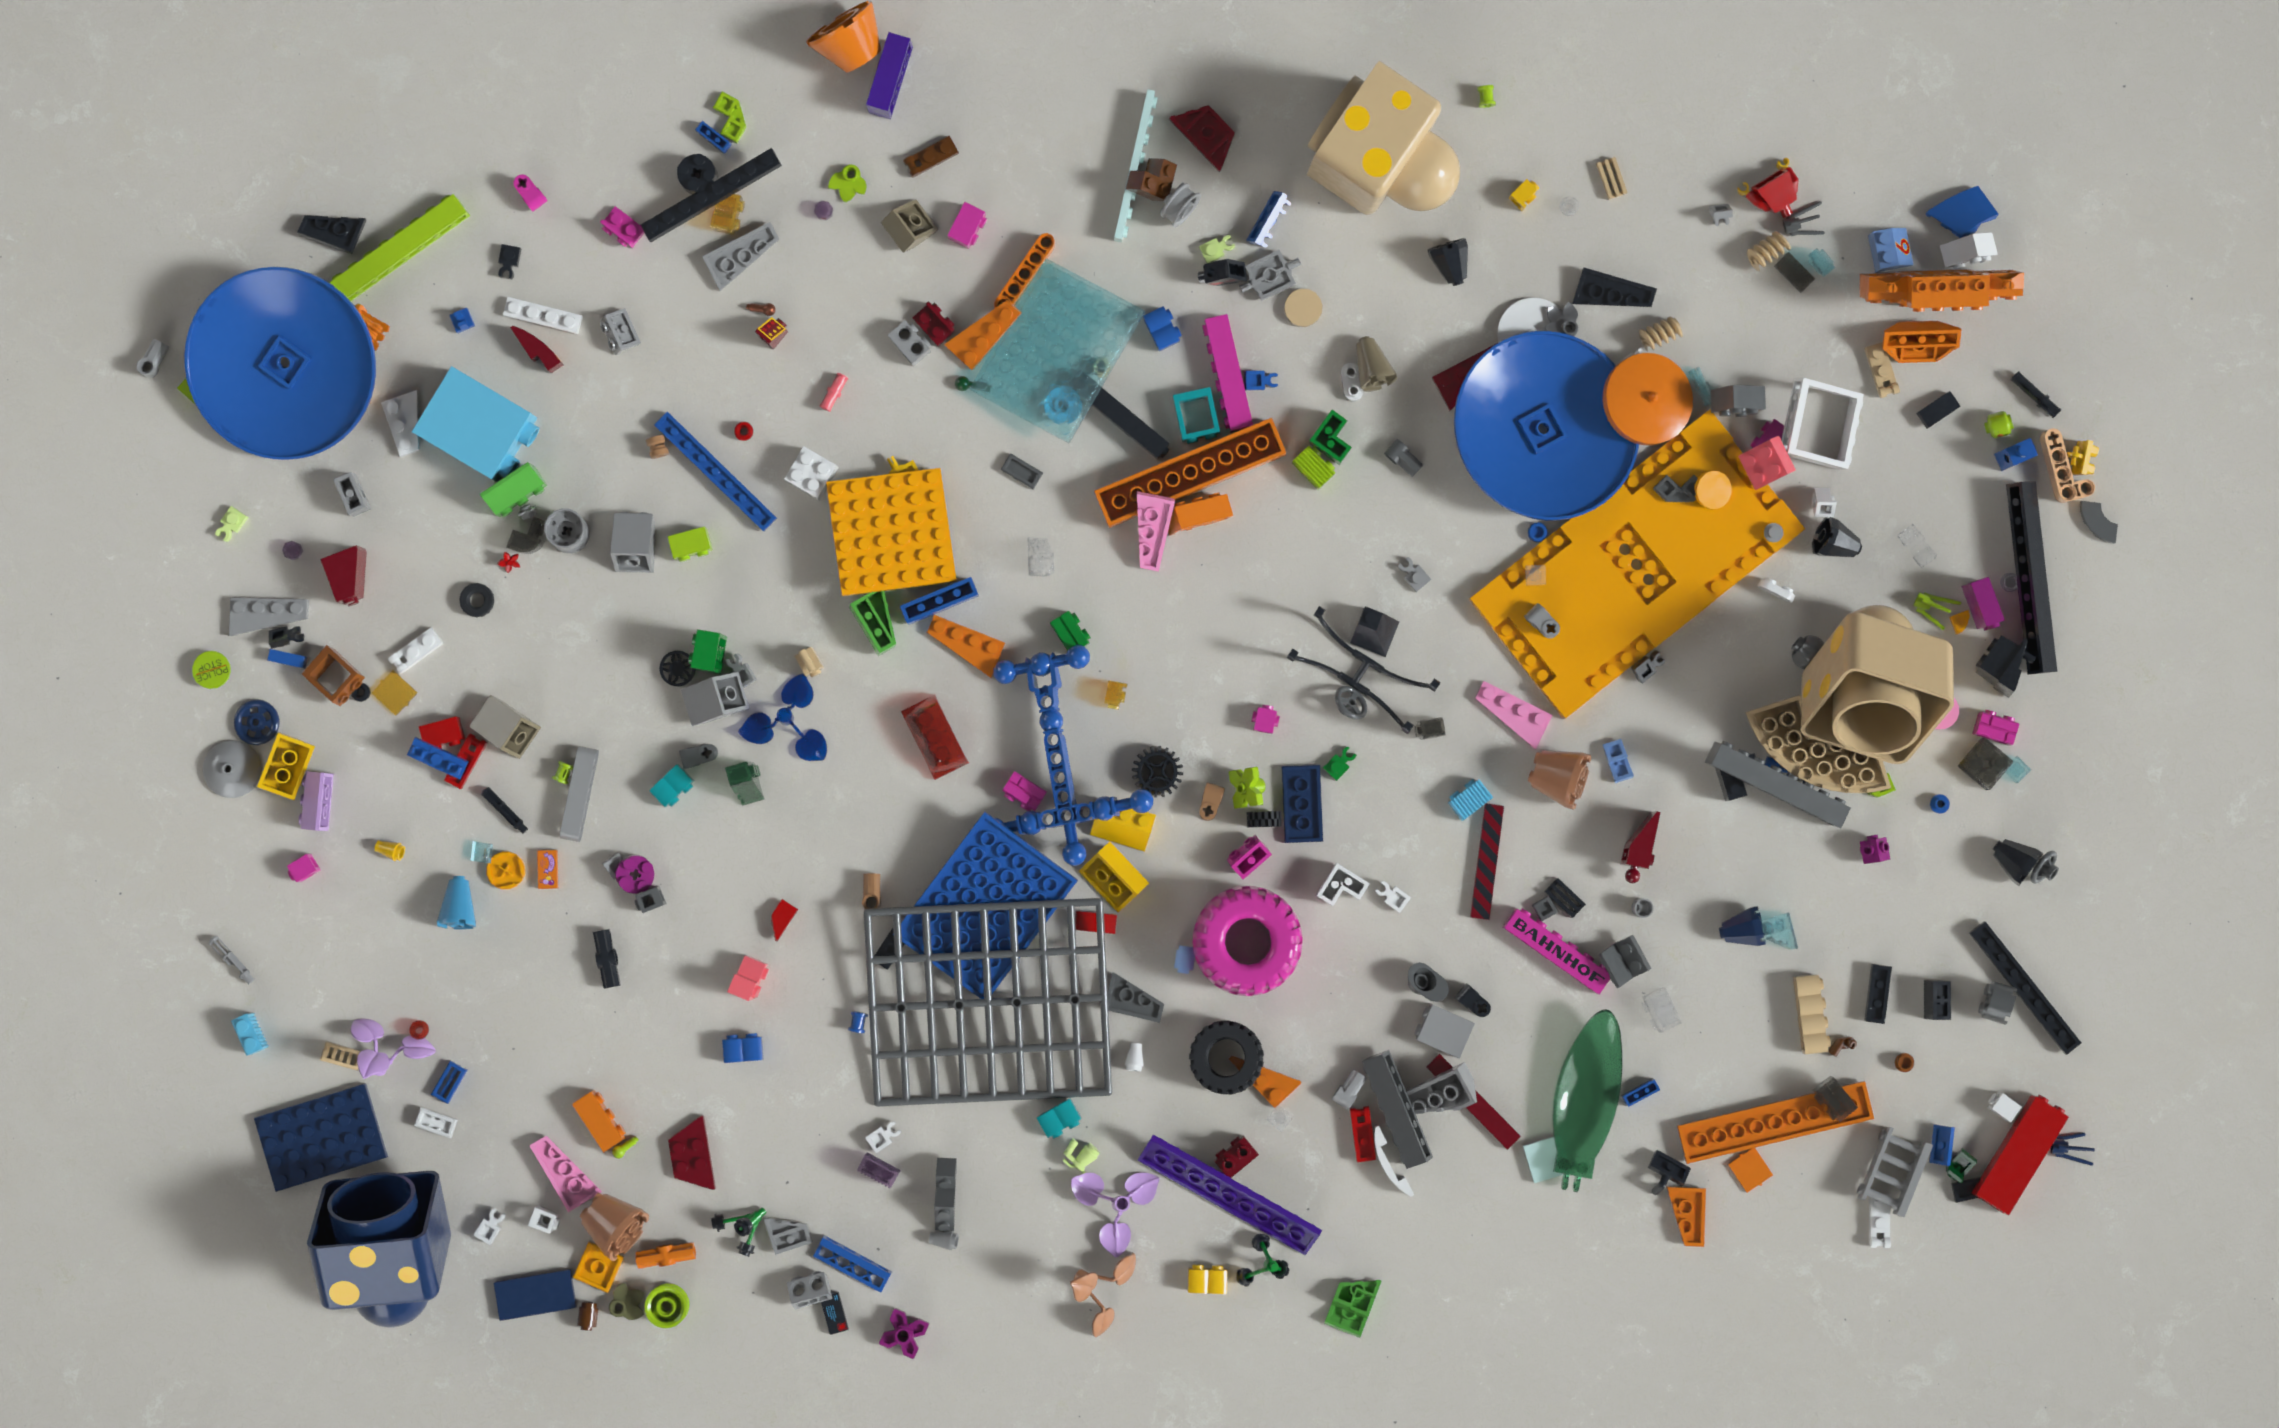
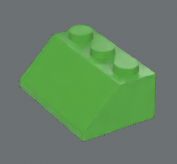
[480,462,547,517]

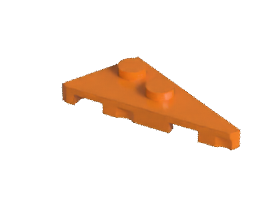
[1229,1056,1302,1108]

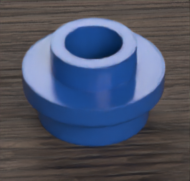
[1930,794,1950,814]

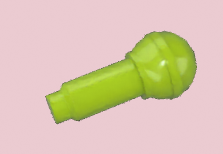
[612,1136,639,1159]

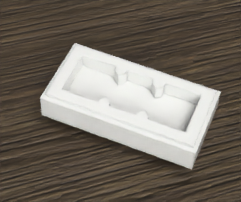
[414,1107,458,1138]

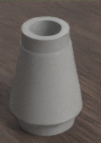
[929,1231,959,1250]

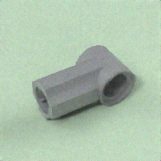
[137,339,169,378]
[1332,1069,1367,1110]

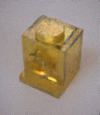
[1104,680,1127,710]

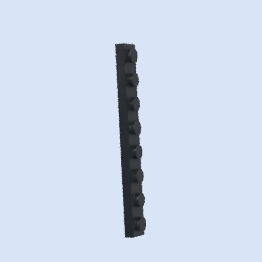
[641,148,782,242]
[1969,921,2082,1055]

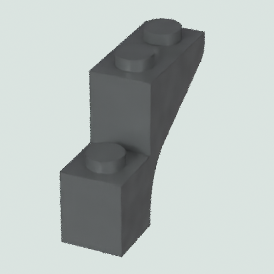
[934,1158,957,1231]

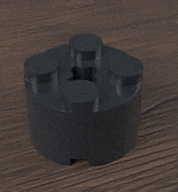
[677,154,718,194]

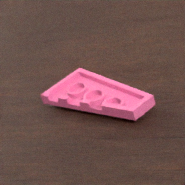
[1137,491,1175,572]
[1475,681,1553,750]
[530,1136,602,1212]

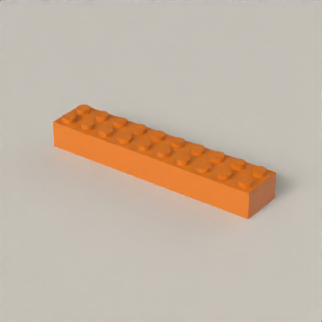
[1094,418,1286,528]

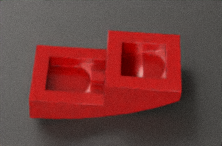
[1075,911,1117,934]

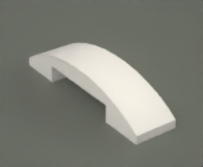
[1373,1125,1414,1197]

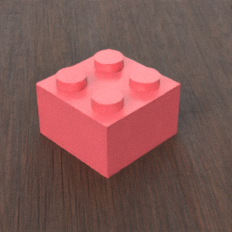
[1738,436,1796,490]

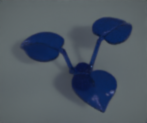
[738,673,827,761]

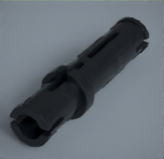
[2010,371,2062,418]

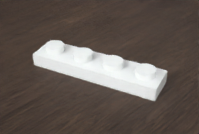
[503,297,583,335]

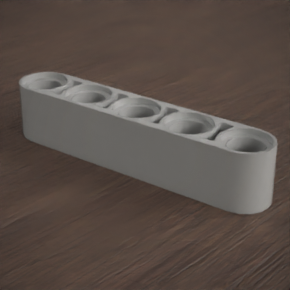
[560,746,599,842]

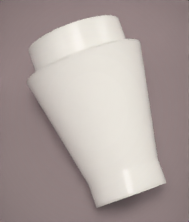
[1125,1043,1144,1072]

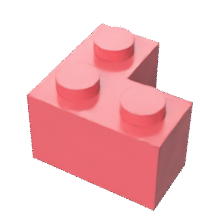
[727,955,769,1001]

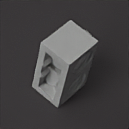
[888,320,931,366]
[787,1271,832,1309]

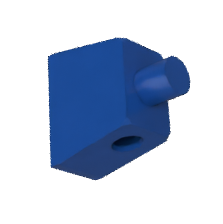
[1994,438,2038,471]

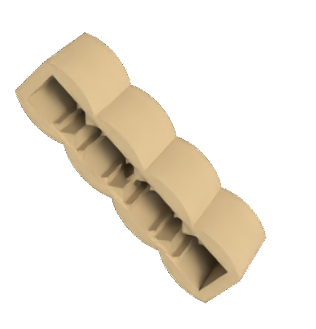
[1793,974,1831,1054]

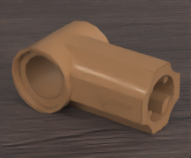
[862,873,881,909]

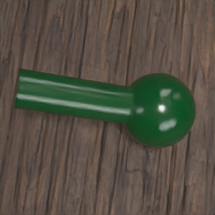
[955,376,991,392]

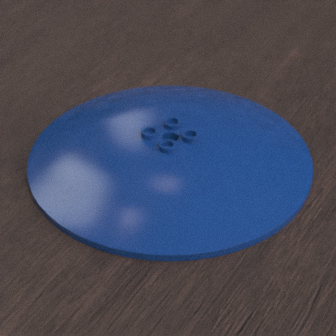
[184,267,376,460]
[1454,331,1639,521]

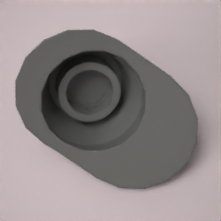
[1408,962,1449,1002]

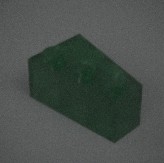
[725,761,764,806]

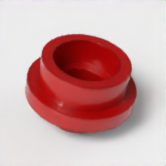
[734,422,753,441]

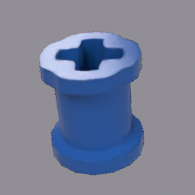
[848,1011,868,1033]

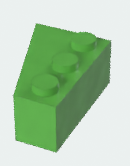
[849,591,896,656]

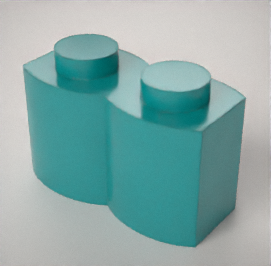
[649,764,694,807]
[1036,1098,1082,1139]

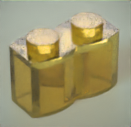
[710,194,745,235]

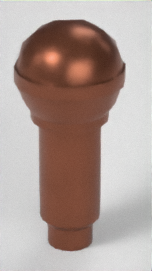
[746,303,776,316]

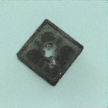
[1958,737,2013,790]

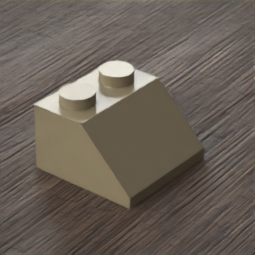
[880,199,939,253]

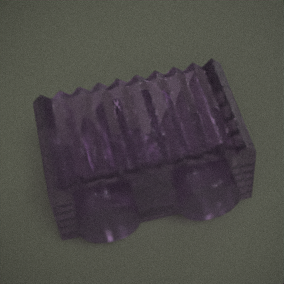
[857,1152,901,1188]

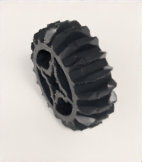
[1132,746,1183,798]

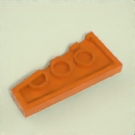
[944,300,1022,370]
[927,615,1005,679]

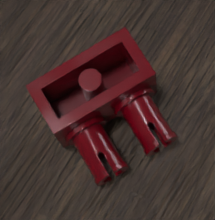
[1214,1135,1259,1178]

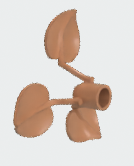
[1070,1252,1136,1337]

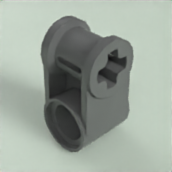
[679,744,718,769]

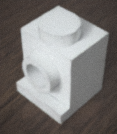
[1812,488,1837,517]
[528,1205,561,1234]

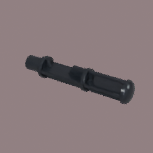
[481,787,528,834]

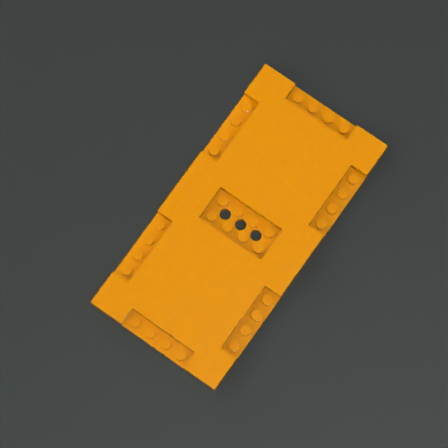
[1469,409,1805,719]

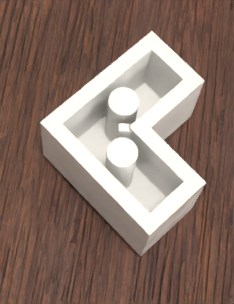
[1940,233,1998,270]
[1315,863,1370,906]

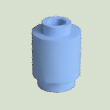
[1174,945,1195,974]

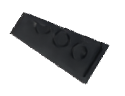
[1572,267,1657,307]

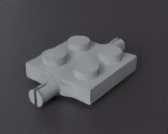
[1239,250,1301,301]

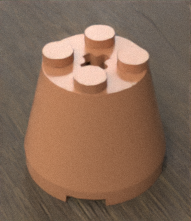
[1528,750,1591,810]
[580,1193,649,1261]

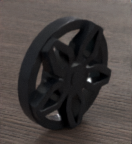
[659,650,696,687]

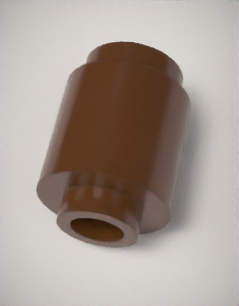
[577,1302,599,1331]

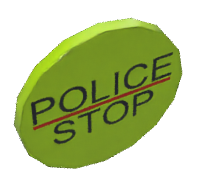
[192,651,231,689]

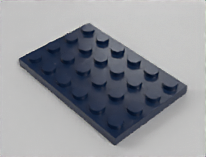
[254,1083,388,1192]

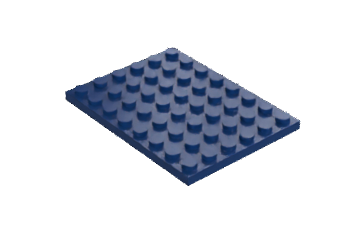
[893,811,1078,999]

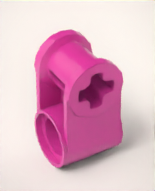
[514,174,548,212]

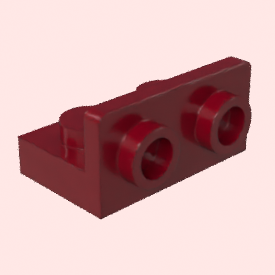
[912,301,955,347]

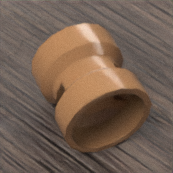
[646,435,669,459]

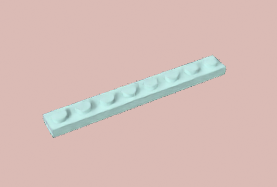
[1114,89,1158,242]

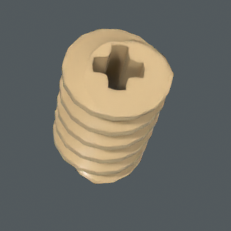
[1747,231,1791,271]
[1639,316,1683,351]

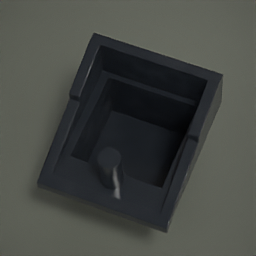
[1975,635,2036,698]

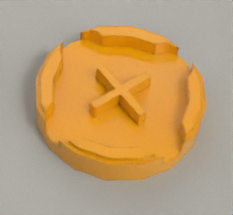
[1694,471,1732,509]
[486,852,525,889]

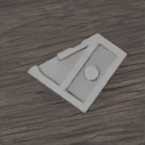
[764,1218,813,1255]

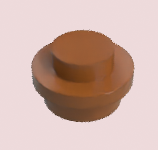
[1894,1053,1914,1072]

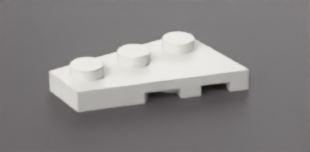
[381,390,420,457]

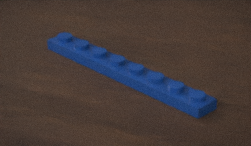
[654,411,777,532]

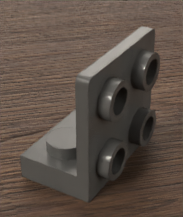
[1599,935,1651,988]

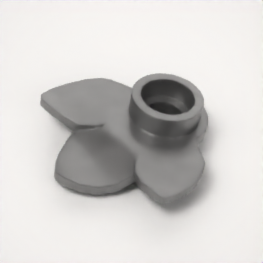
[1545,302,1578,336]

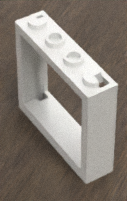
[1781,378,1864,470]

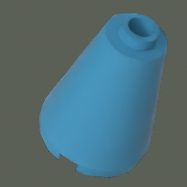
[437,876,476,930]

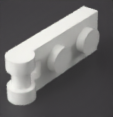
[388,628,443,675]
[1869,1193,1891,1248]

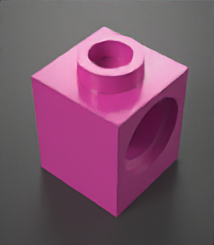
[287,854,321,882]

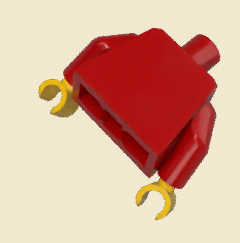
[1737,158,1799,218]

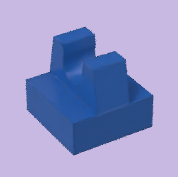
[449,308,475,333]

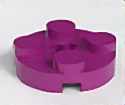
[615,855,655,894]

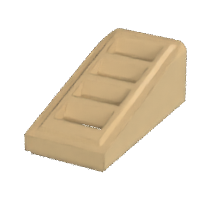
[320,1041,361,1071]

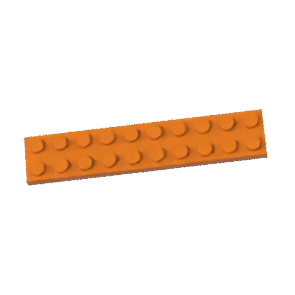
[1677,1081,1874,1164]

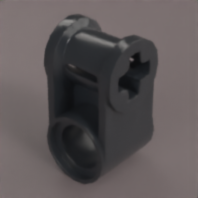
[1454,983,1491,1017]

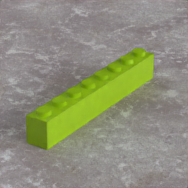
[329,194,470,301]

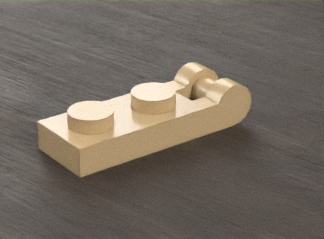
[1864,342,1900,398]

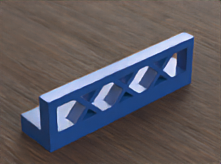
[813,1235,892,1293]

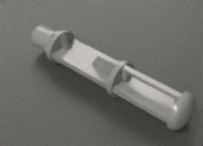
[209,936,255,985]

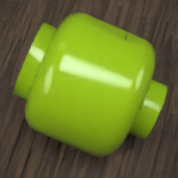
[1984,411,2014,438]

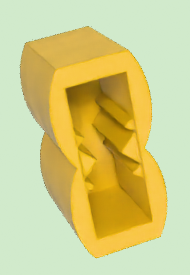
[1187,1264,1227,1294]

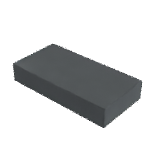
[1001,453,1043,490]

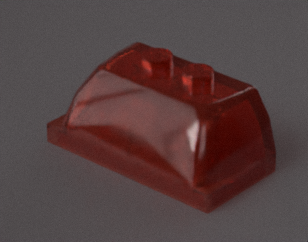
[901,695,969,780]

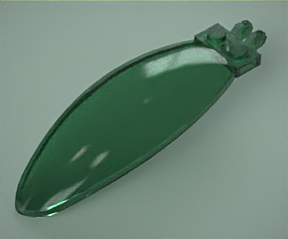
[1552,1009,1622,1192]

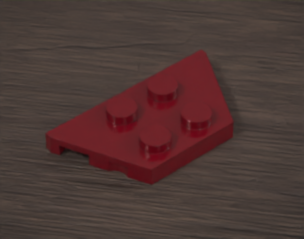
[1169,105,1235,172]
[668,1115,716,1190]

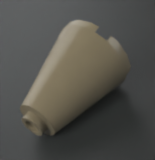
[1356,336,1397,392]

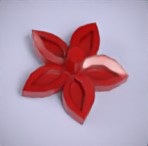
[497,552,520,573]

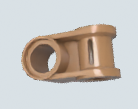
[1199,782,1225,821]

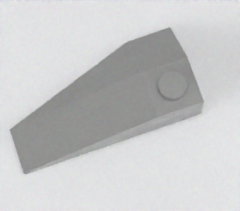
[1406,1062,1477,1114]

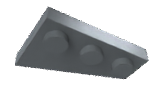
[1108,972,1164,1023]

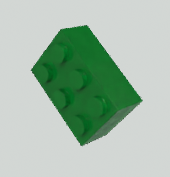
[688,629,727,674]

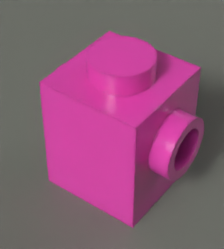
[1251,705,1280,734]

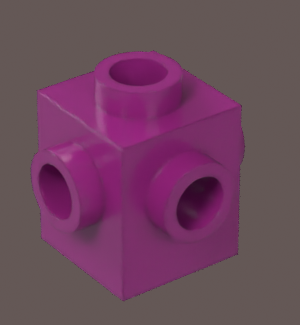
[1860,834,1891,864]

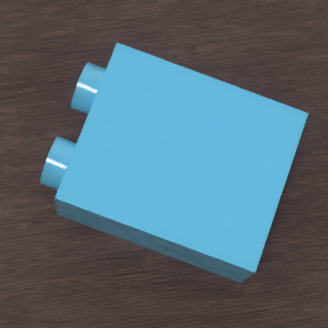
[412,366,540,482]

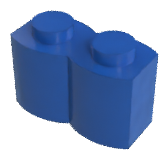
[1143,306,1182,352]
[722,1033,764,1063]

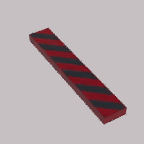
[1470,803,1504,920]

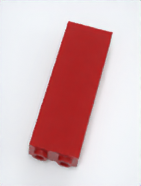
[1971,1095,2069,1216]

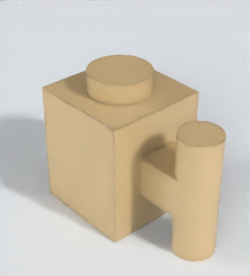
[794,647,824,678]

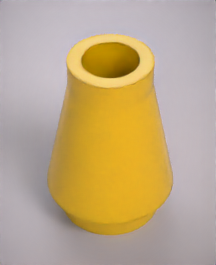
[375,840,405,861]

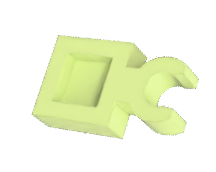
[1199,235,1235,263]
[215,506,248,542]

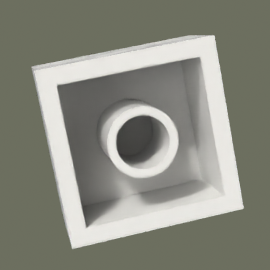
[784,446,839,501]

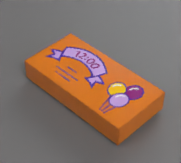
[537,850,558,889]

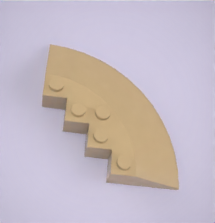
[1745,695,1891,793]

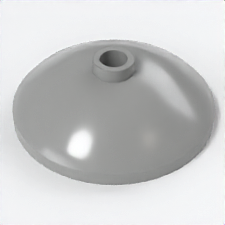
[203,740,261,798]

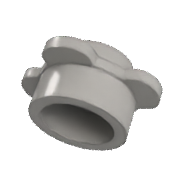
[517,504,536,520]

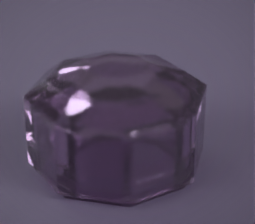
[814,201,833,221]
[282,541,303,560]

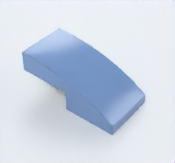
[1603,739,1634,783]

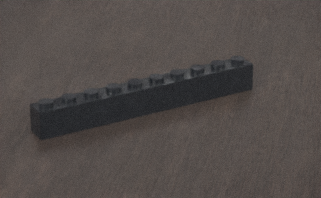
[2006,481,2058,675]

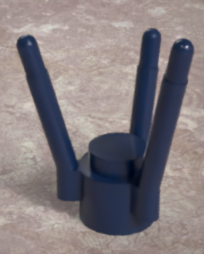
[2050,1133,2095,1166]

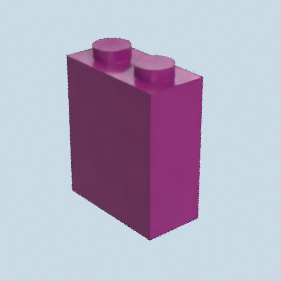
[1961,577,2005,631]

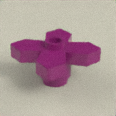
[879,1308,929,1359]

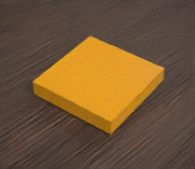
[573,1241,624,1293]

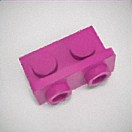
[600,206,644,248]

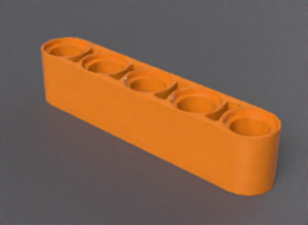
[994,233,1055,308]

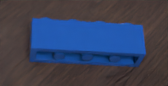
[900,577,979,625]

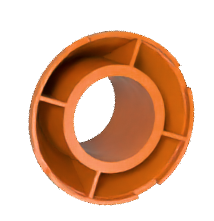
[806,1,881,73]

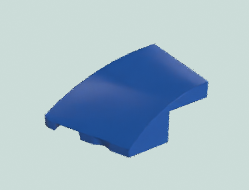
[1926,186,1999,238]

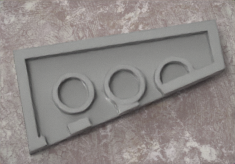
[702,222,779,291]

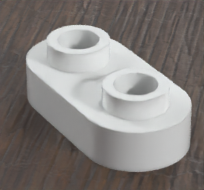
[1341,363,1363,402]
[1758,577,1795,603]

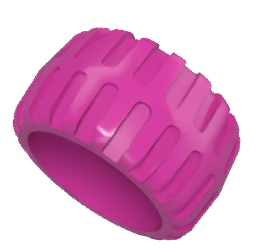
[1192,886,1303,996]

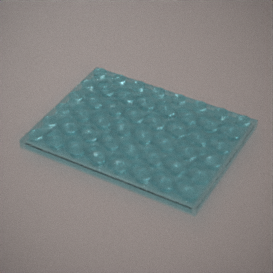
[970,258,1145,443]

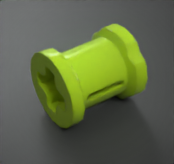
[1477,85,1496,108]
[552,761,574,785]

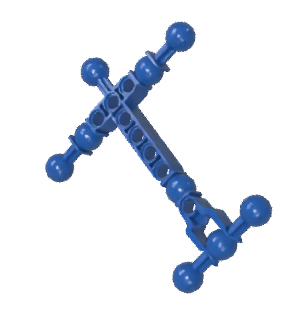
[993,645,1154,866]

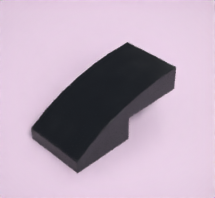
[1916,391,1961,429]

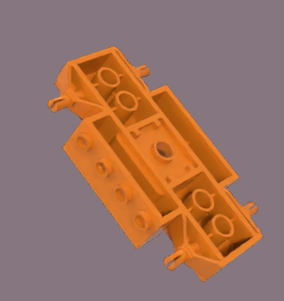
[1859,269,2024,312]

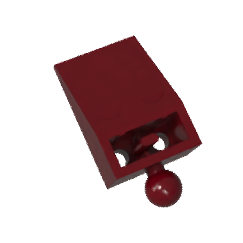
[1621,811,1661,884]

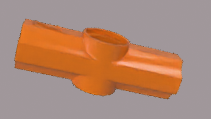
[635,1242,696,1269]

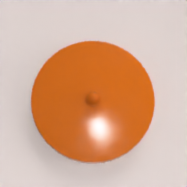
[1603,353,1693,445]

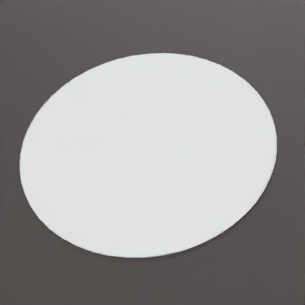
[1497,298,1571,343]

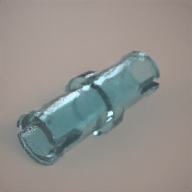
[1688,367,1711,407]

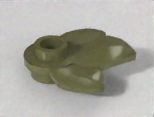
[609,1283,644,1320]

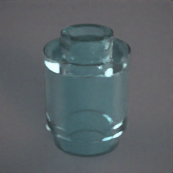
[1808,248,1835,277]

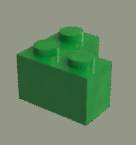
[1309,410,1352,465]

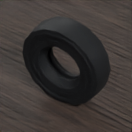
[459,583,494,618]

